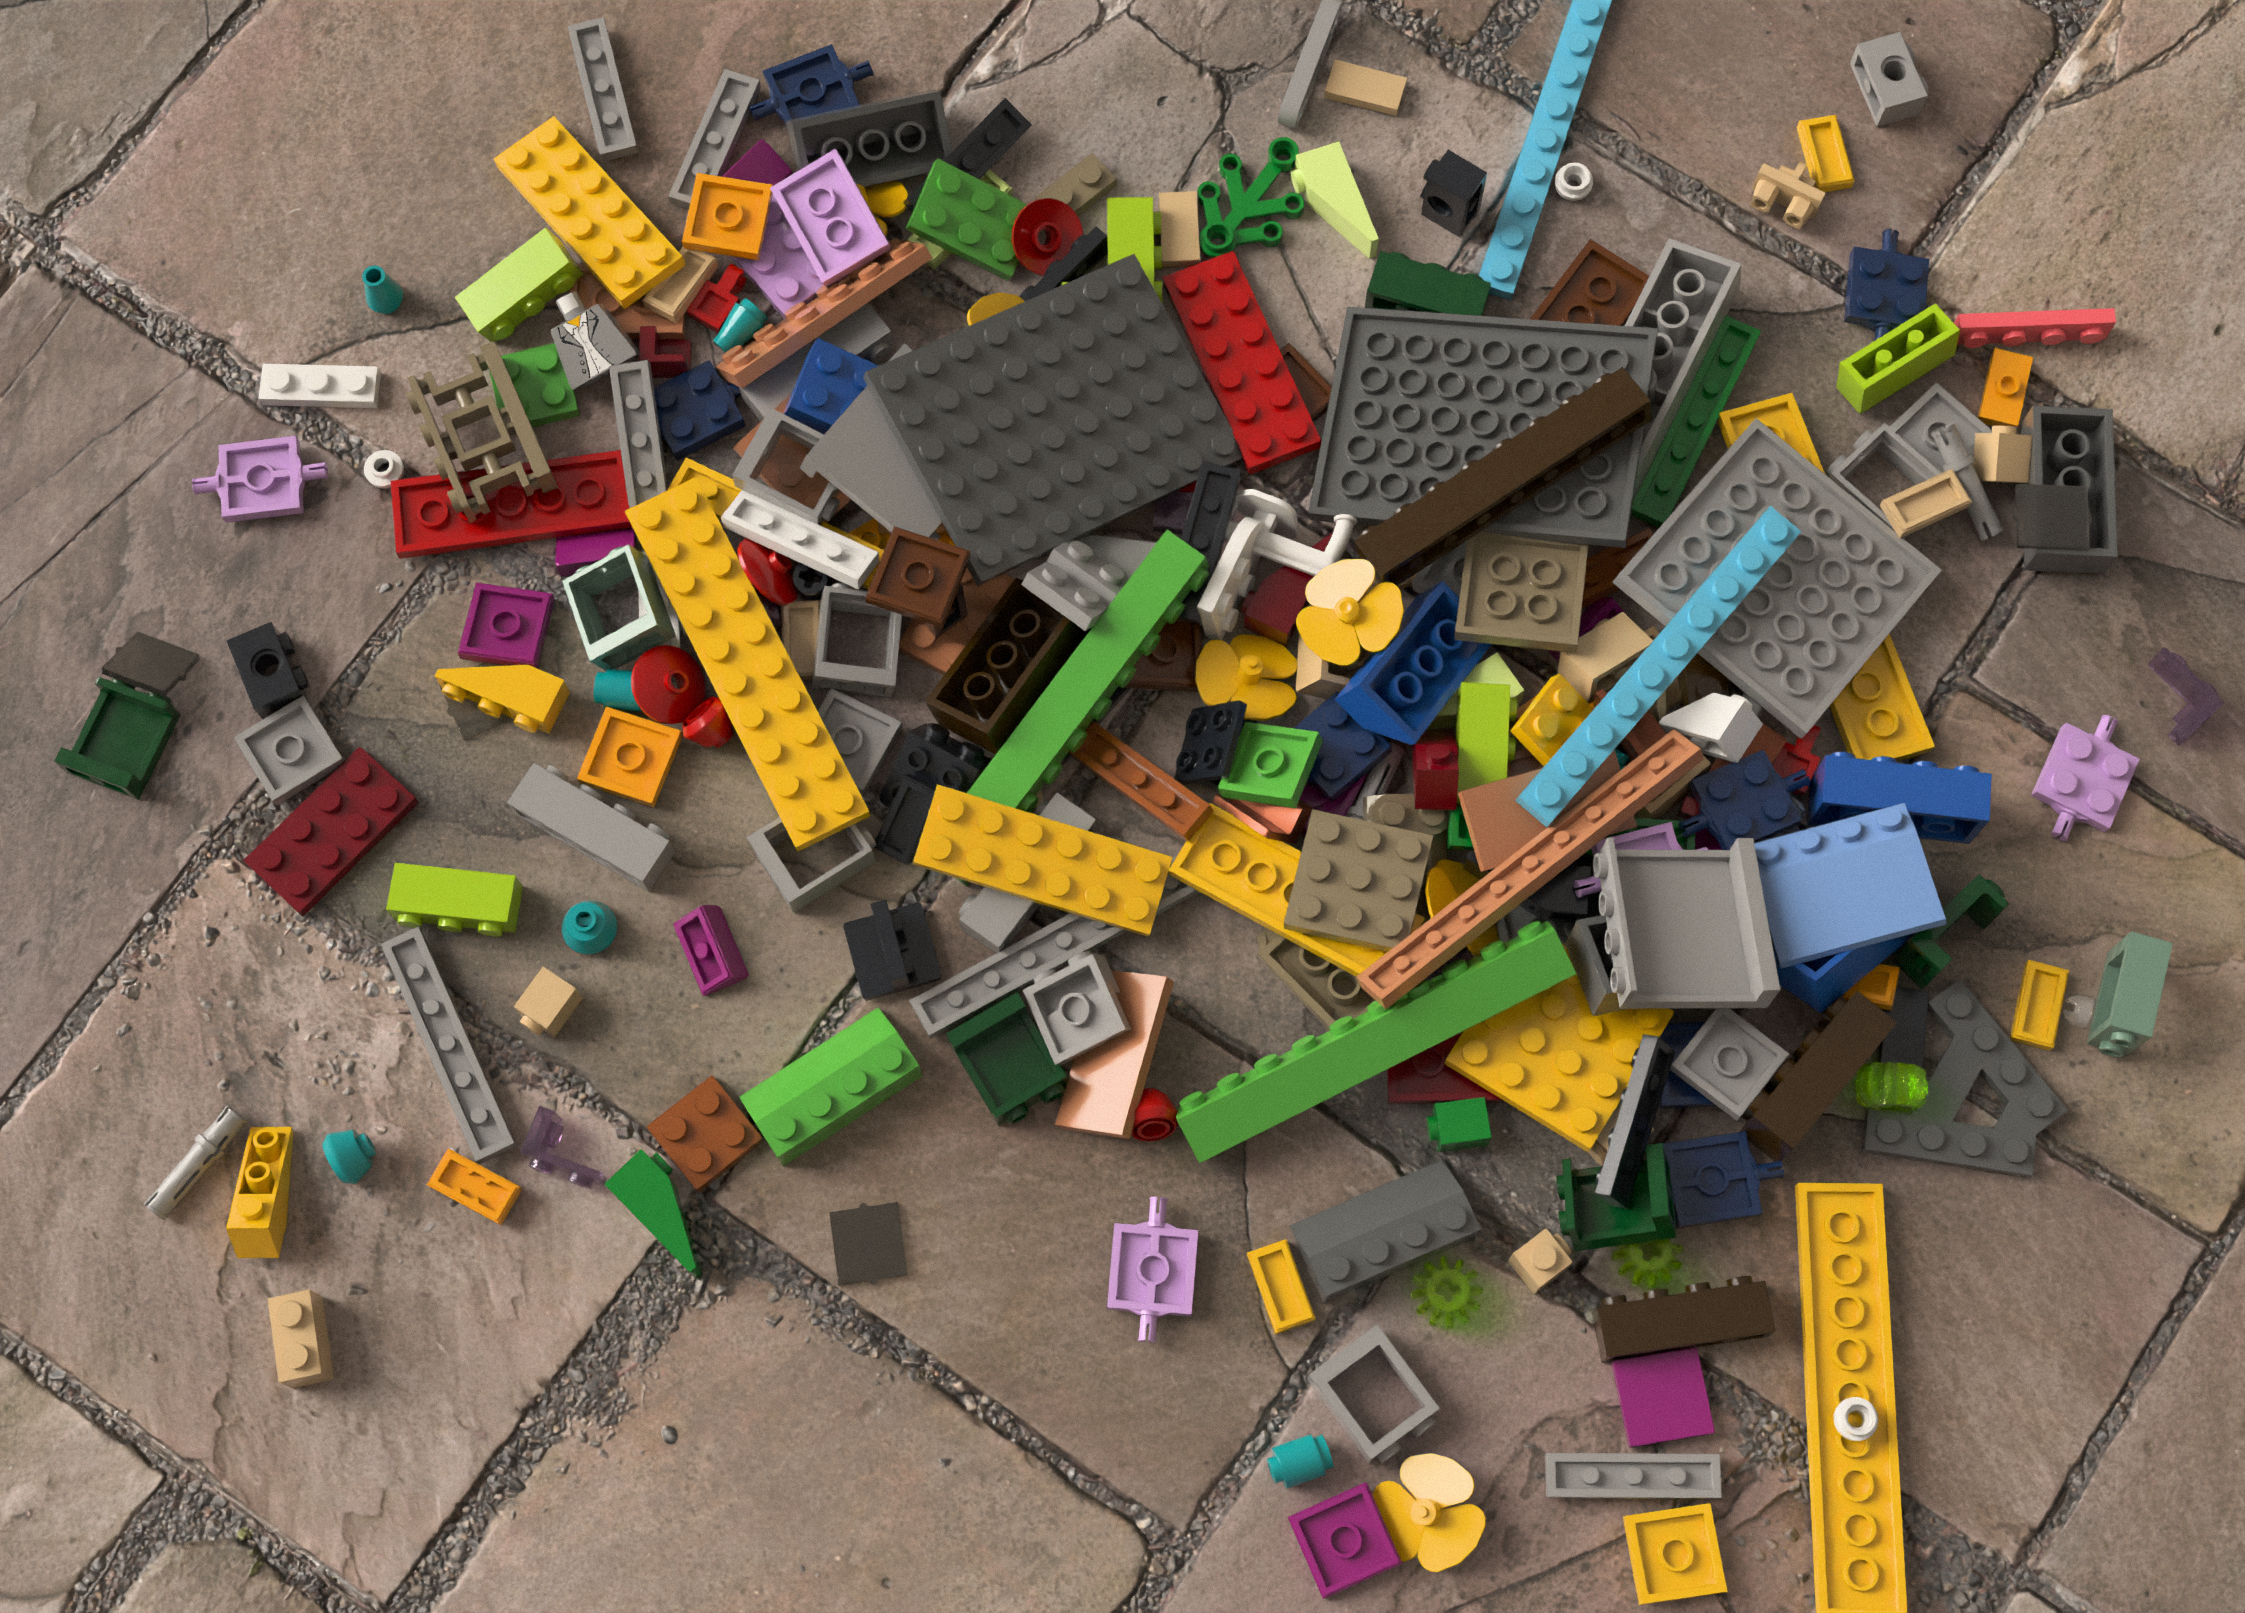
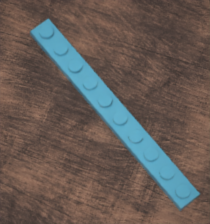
[1479,0,1612,301]
[1515,506,1802,827]

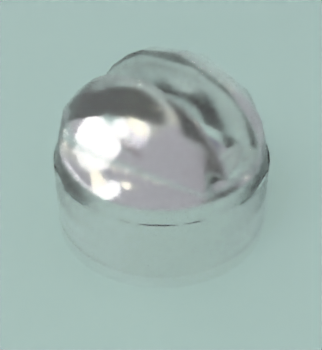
[2062,994,2097,1030]

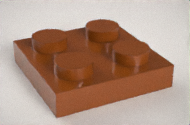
[646,1075,764,1193]

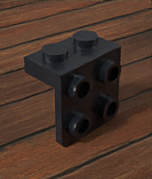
[880,723,992,808]

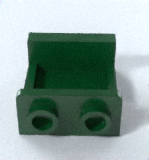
[54,676,181,800]
[1892,874,2009,989]
[946,992,1069,1126]
[1556,1143,1677,1252]

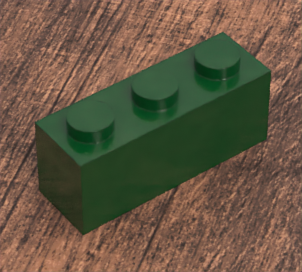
[1365,251,1491,316]

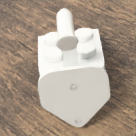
[1197,489,1357,640]

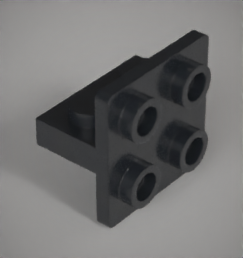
[1174,700,1257,793]
[843,900,942,1001]

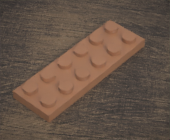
[715,238,932,388]

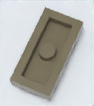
[1035,153,1117,216]

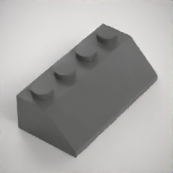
[786,90,952,187]
[1289,1160,1481,1304]

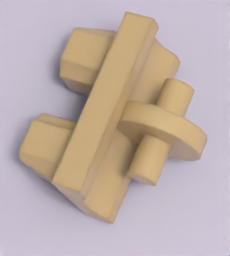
[1750,161,1826,229]

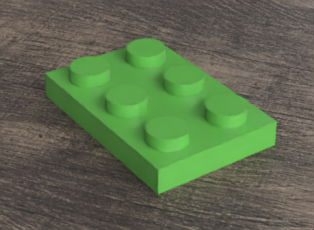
[906,158,1027,281]

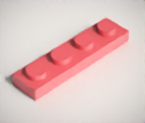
[1954,308,2116,348]

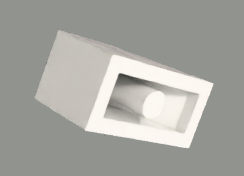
[1659,693,1763,763]

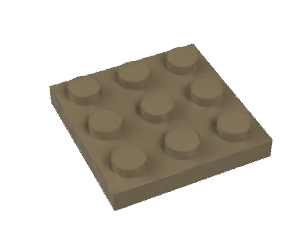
[1455,532,1588,653]
[1284,809,1433,952]

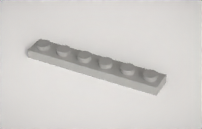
[381,927,517,1164]

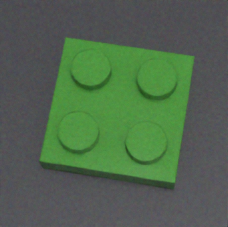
[489,343,581,427]
[1218,722,1323,808]

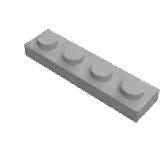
[567,17,639,162]
[668,69,761,209]
[609,360,668,508]
[1545,1453,1722,1499]

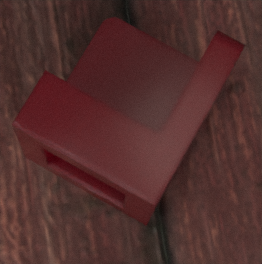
[639,326,692,378]

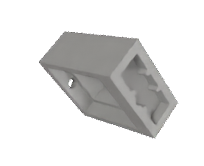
[732,407,840,526]
[1826,423,1941,540]
[812,583,902,698]
[746,817,877,913]
[1307,1324,1440,1464]

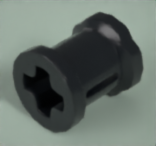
[793,563,832,601]

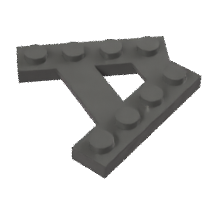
[1861,979,2068,1178]

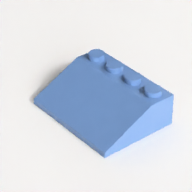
[1754,803,1946,968]

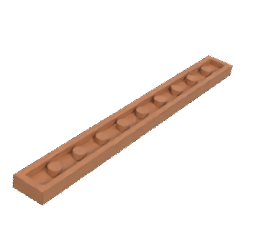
[1357,729,1704,1009]

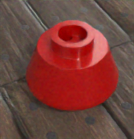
[682,697,734,748]
[1131,1088,1179,1142]

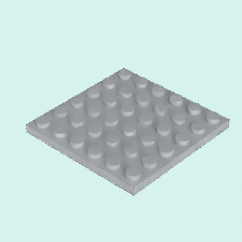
[1613,418,1941,739]

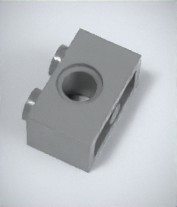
[1850,32,1929,127]

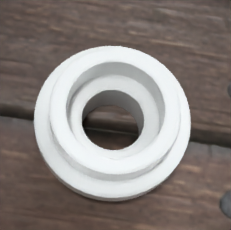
[1554,163,1593,201]
[364,450,404,489]
[1834,1397,1878,1441]

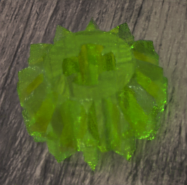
[1855,1062,1928,1111]
[1610,1231,1684,1289]
[1410,1256,1483,1330]

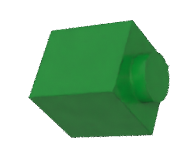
[1426,1097,1492,1152]

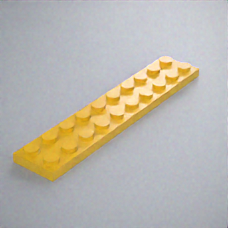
[1717,393,1935,762]
[625,477,871,852]
[1795,1183,1907,1613]

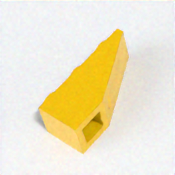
[435,665,570,734]
[226,1127,293,1258]

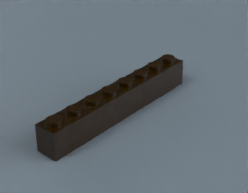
[1354,367,1652,586]

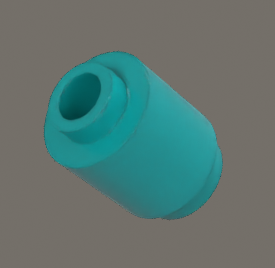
[593,669,643,712]
[1267,1434,1334,1489]

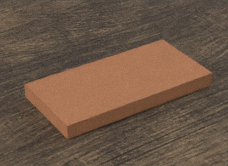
[1457,749,1637,872]
[1055,970,1174,1139]

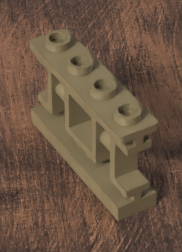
[406,341,558,522]

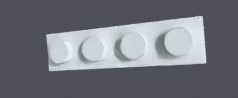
[721,490,879,590]

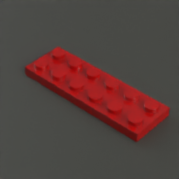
[1162,250,1322,475]
[390,450,632,559]

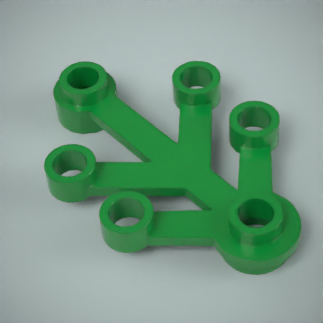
[1197,137,1304,258]

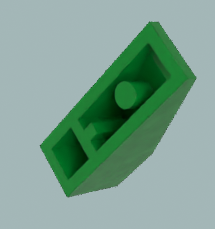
[604,1149,702,1279]

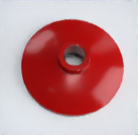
[1012,198,1083,276]
[738,538,798,606]
[631,645,705,725]

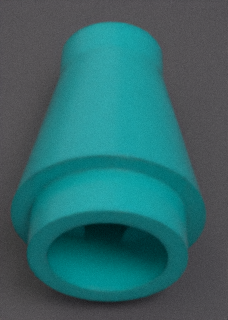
[362,265,403,314]
[713,298,768,352]

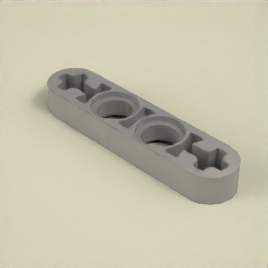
[1278,0,1343,129]

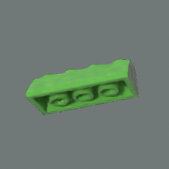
[739,1007,923,1167]

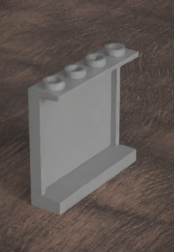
[800,343,943,540]
[1593,837,1780,1009]

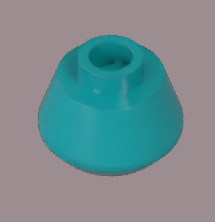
[561,900,617,955]
[322,1129,377,1184]

